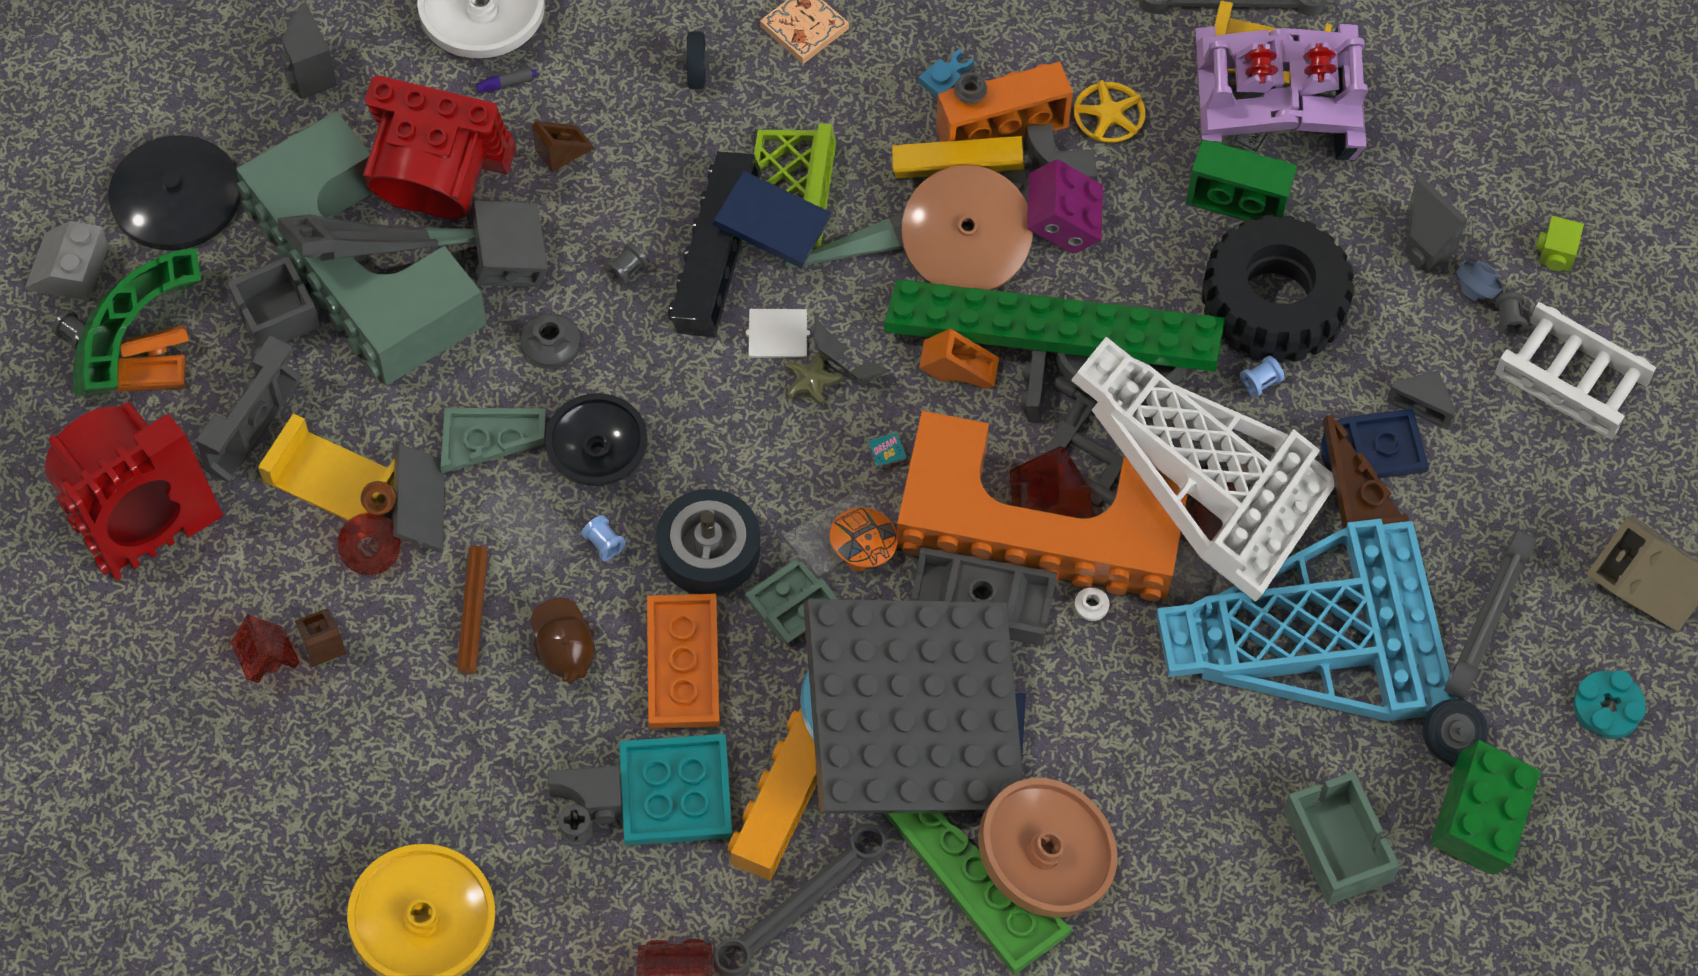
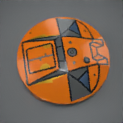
[829,507,898,571]

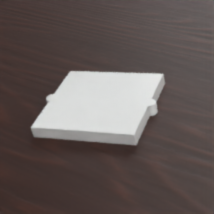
[746,309,810,358]

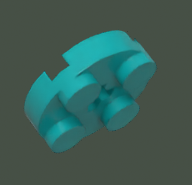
[1573,670,1646,739]

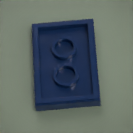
[713,171,832,269]

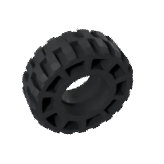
[1201,215,1355,363]

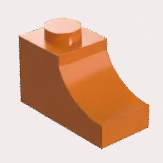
[919,328,999,389]

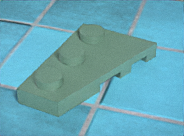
[441,408,547,473]

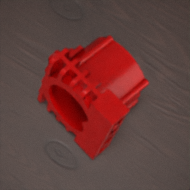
[363,75,517,222]
[45,402,223,581]

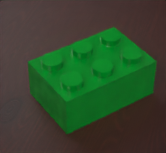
[1185,139,1297,221]
[1430,740,1541,875]

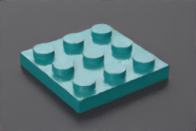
[619,734,732,846]

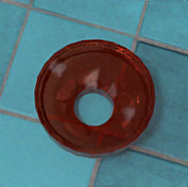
[337,512,401,575]

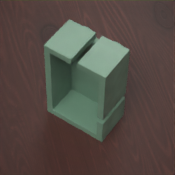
[1283,771,1400,905]

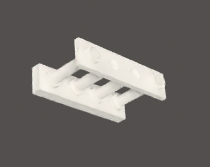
[1494,302,1657,440]

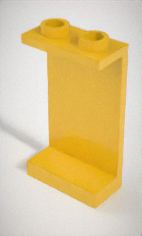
[258,413,395,530]

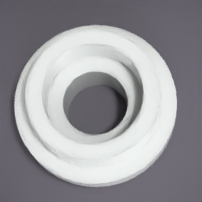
[1074,587,1109,621]

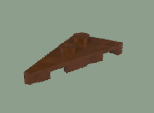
[1323,415,1409,529]

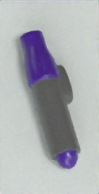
[475,68,537,93]

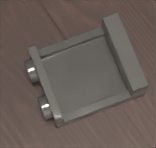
[467,200,548,287]

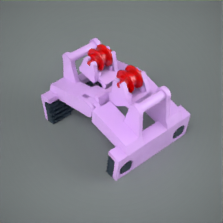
[1195,24,1368,160]

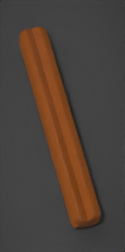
[457,545,488,674]

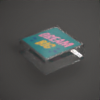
[866,431,909,473]

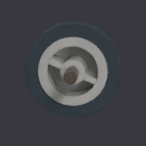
[656,489,761,595]

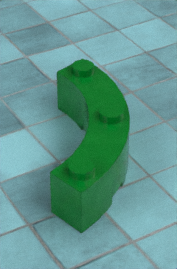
[73,248,201,397]

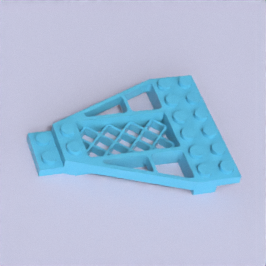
[1156,519,1456,722]

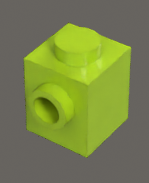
[1535,216,1584,271]

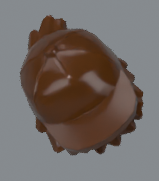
[530,598,596,684]

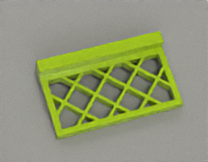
[742,124,836,250]

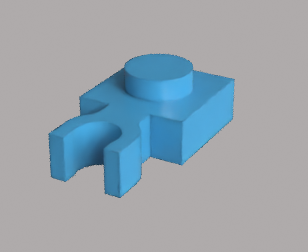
[918,49,974,99]

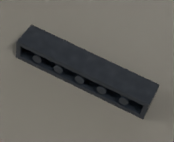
[668,151,762,338]

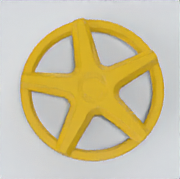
[1074,80,1146,143]

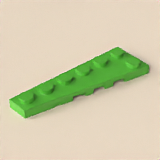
[883,813,1072,975]

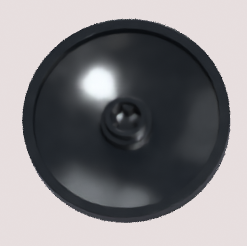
[108,135,241,250]

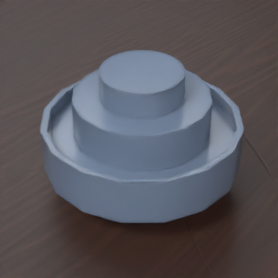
[1456,260,1504,301]

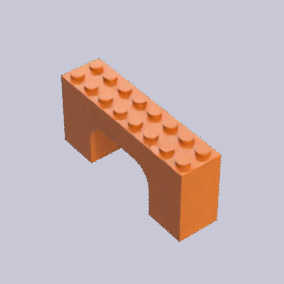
[897,411,1188,602]

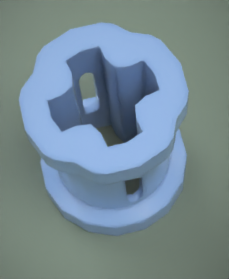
[1240,355,1285,398]
[581,515,626,561]

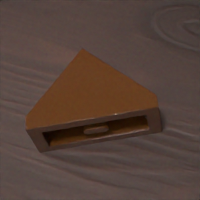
[532,121,594,172]
[295,608,346,666]

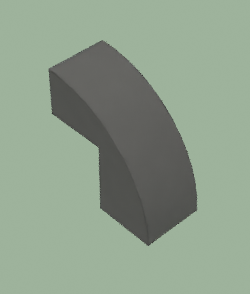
[1025,124,1097,181]

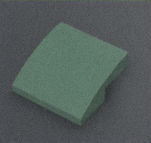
[744,556,838,645]

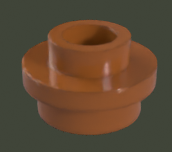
[361,481,396,515]

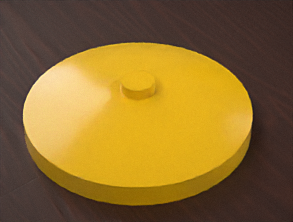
[347,844,495,976]

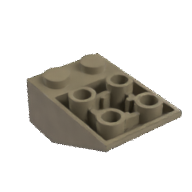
[1586,515,1698,632]

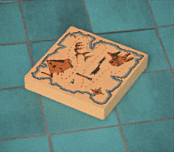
[760,0,849,64]

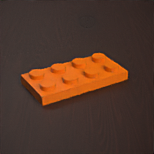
[647,594,720,729]

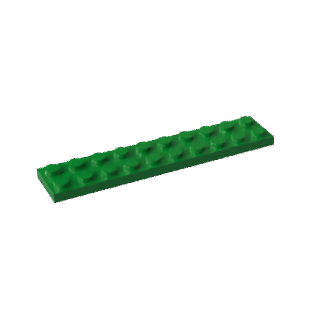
[884,279,1225,372]

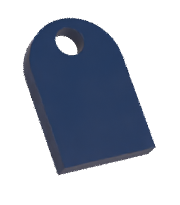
[1320,409,1429,479]

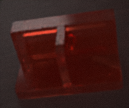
[231,614,300,683]

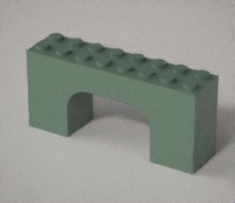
[236,111,487,386]

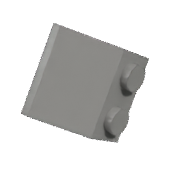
[25,221,109,301]

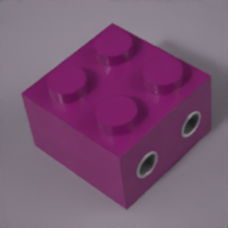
[1027,159,1103,253]

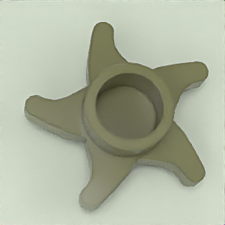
[785,352,842,406]

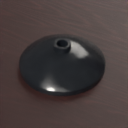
[545,393,648,486]

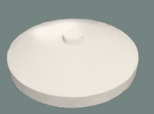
[417,0,545,58]

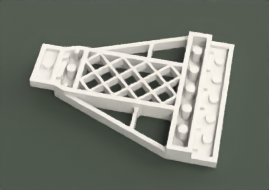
[1071,337,1335,602]

